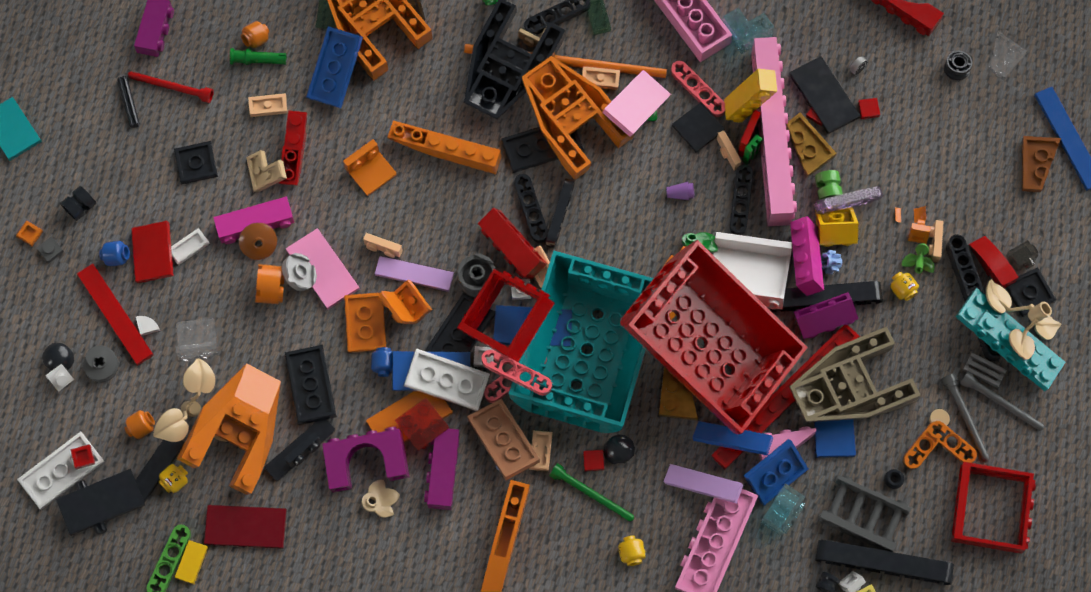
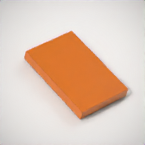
[344,293,386,353]

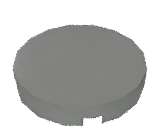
[282,253,317,291]

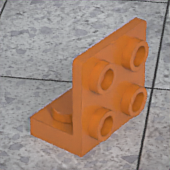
[343,139,397,196]

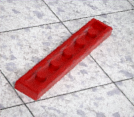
[77,264,154,366]

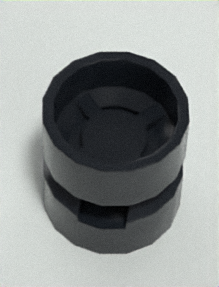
[60,186,96,221]

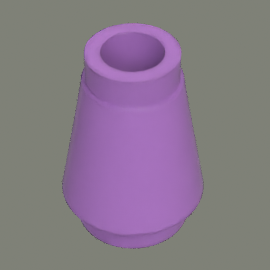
[667,182,694,200]

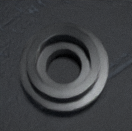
[884,469,904,489]

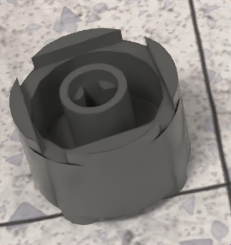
[458,254,496,297]

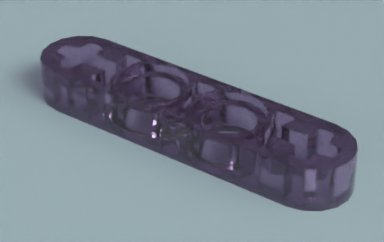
[814,186,884,214]

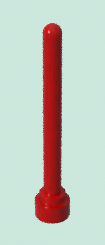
[128,71,214,103]

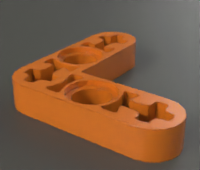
[903,421,977,469]

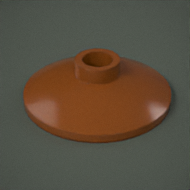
[239,223,277,260]

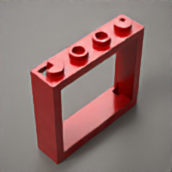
[457,269,555,362]
[951,461,1036,554]

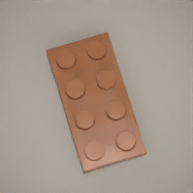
[467,399,540,480]

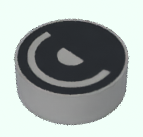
[850,57,868,75]

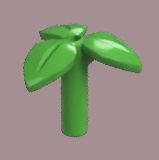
[901,243,935,274]

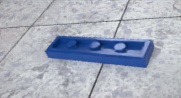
[692,421,773,456]

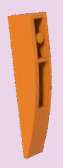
[387,120,502,174]
[481,480,530,592]

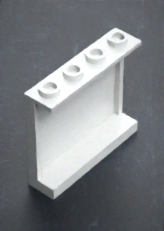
[713,232,792,309]

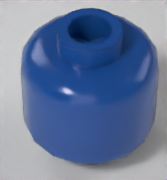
[99,241,130,267]
[371,347,393,377]

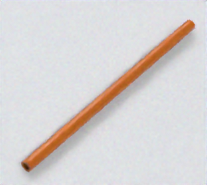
[464,44,667,78]

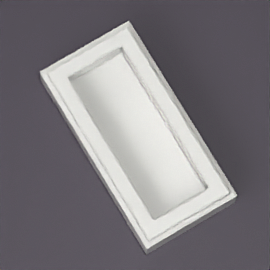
[171,228,210,266]

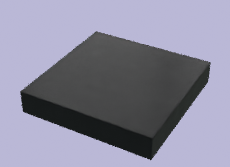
[672,102,725,153]
[174,141,218,185]
[1006,267,1057,317]

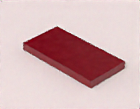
[204,505,287,549]

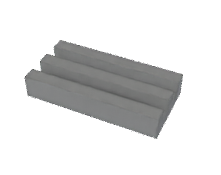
[962,353,1007,388]

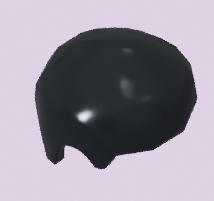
[42,343,74,371]
[603,434,635,465]

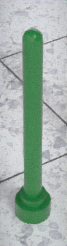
[549,463,634,521]

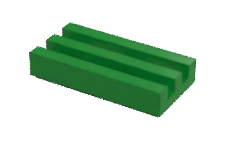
[742,135,763,165]

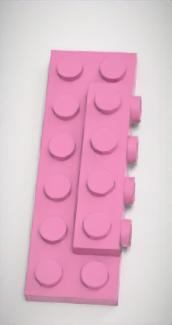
[675,489,758,592]

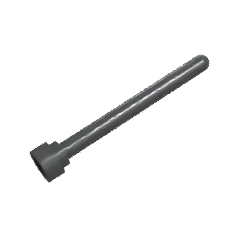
[959,371,1044,431]
[941,373,989,462]

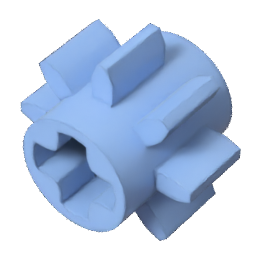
[821,250,842,274]

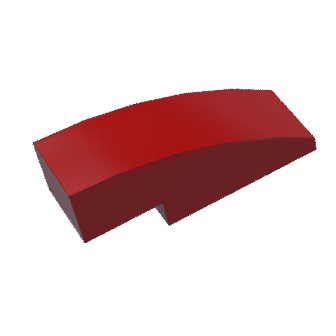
[969,236,1019,288]

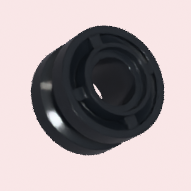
[944,51,973,81]

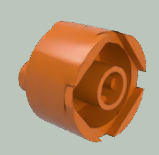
[255,264,285,304]

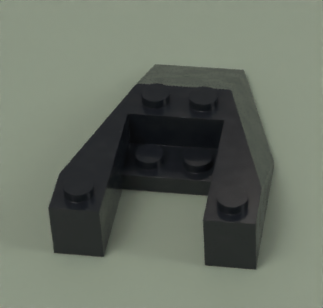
[464,0,566,120]

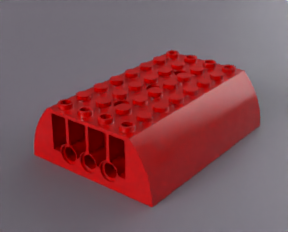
[620,240,808,434]

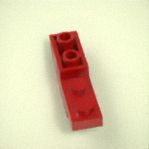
[279,110,308,186]

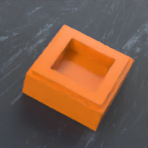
[16,221,43,247]

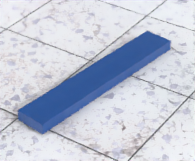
[1034,87,1091,191]

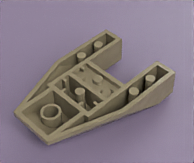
[789,327,921,422]

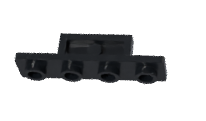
[265,419,335,481]

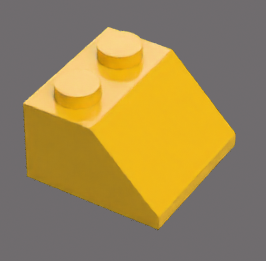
[815,207,858,247]

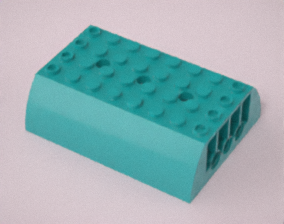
[509,250,654,433]

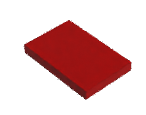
[131,221,174,283]

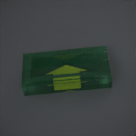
[587,0,612,35]

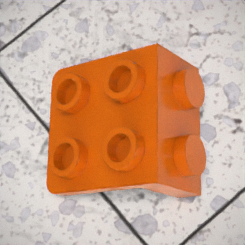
[379,280,432,324]

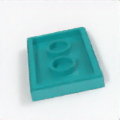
[0,97,42,161]

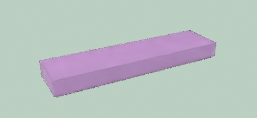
[375,256,454,292]
[663,464,743,504]

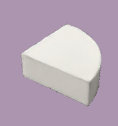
[136,316,160,336]

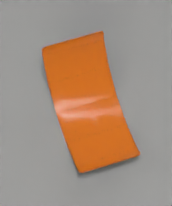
[895,206,926,223]

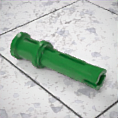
[230,48,287,65]

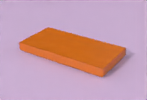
[366,391,453,443]

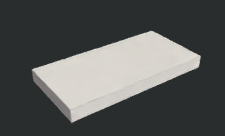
[404,349,490,411]
[17,431,105,510]

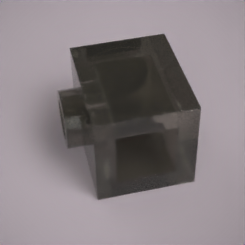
[1006,240,1039,272]

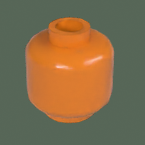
[241,21,269,49]
[125,410,155,439]

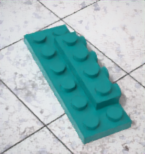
[955,288,1066,392]

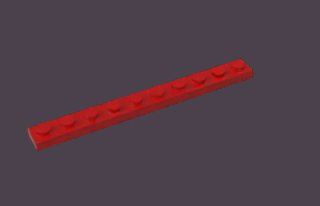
[711,325,860,470]

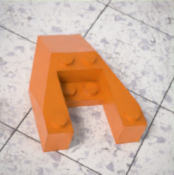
[327,0,433,81]
[522,56,635,180]
[177,364,281,495]

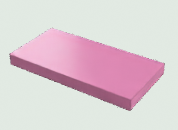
[602,70,671,137]
[286,228,360,310]

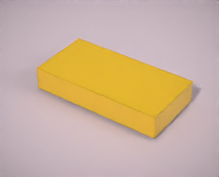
[175,540,208,584]

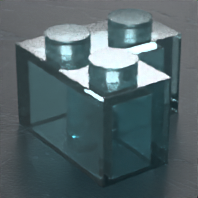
[722,8,774,54]
[760,483,806,537]

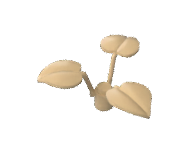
[986,279,1061,360]
[153,358,228,442]

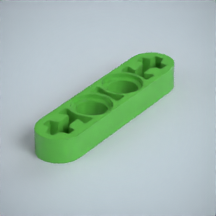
[147,525,191,592]

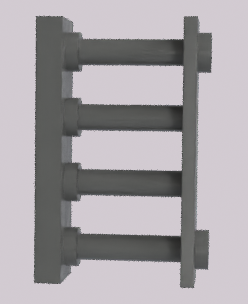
[818,475,912,552]

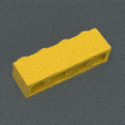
[724,68,777,123]

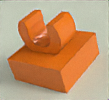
[908,219,931,244]

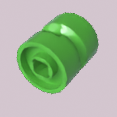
[815,170,843,204]

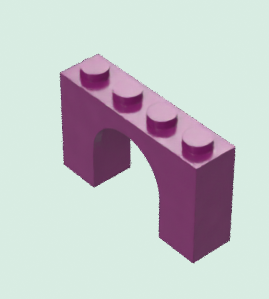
[322,427,410,493]

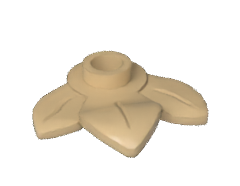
[361,480,400,518]

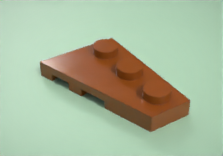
[1022,136,1061,192]

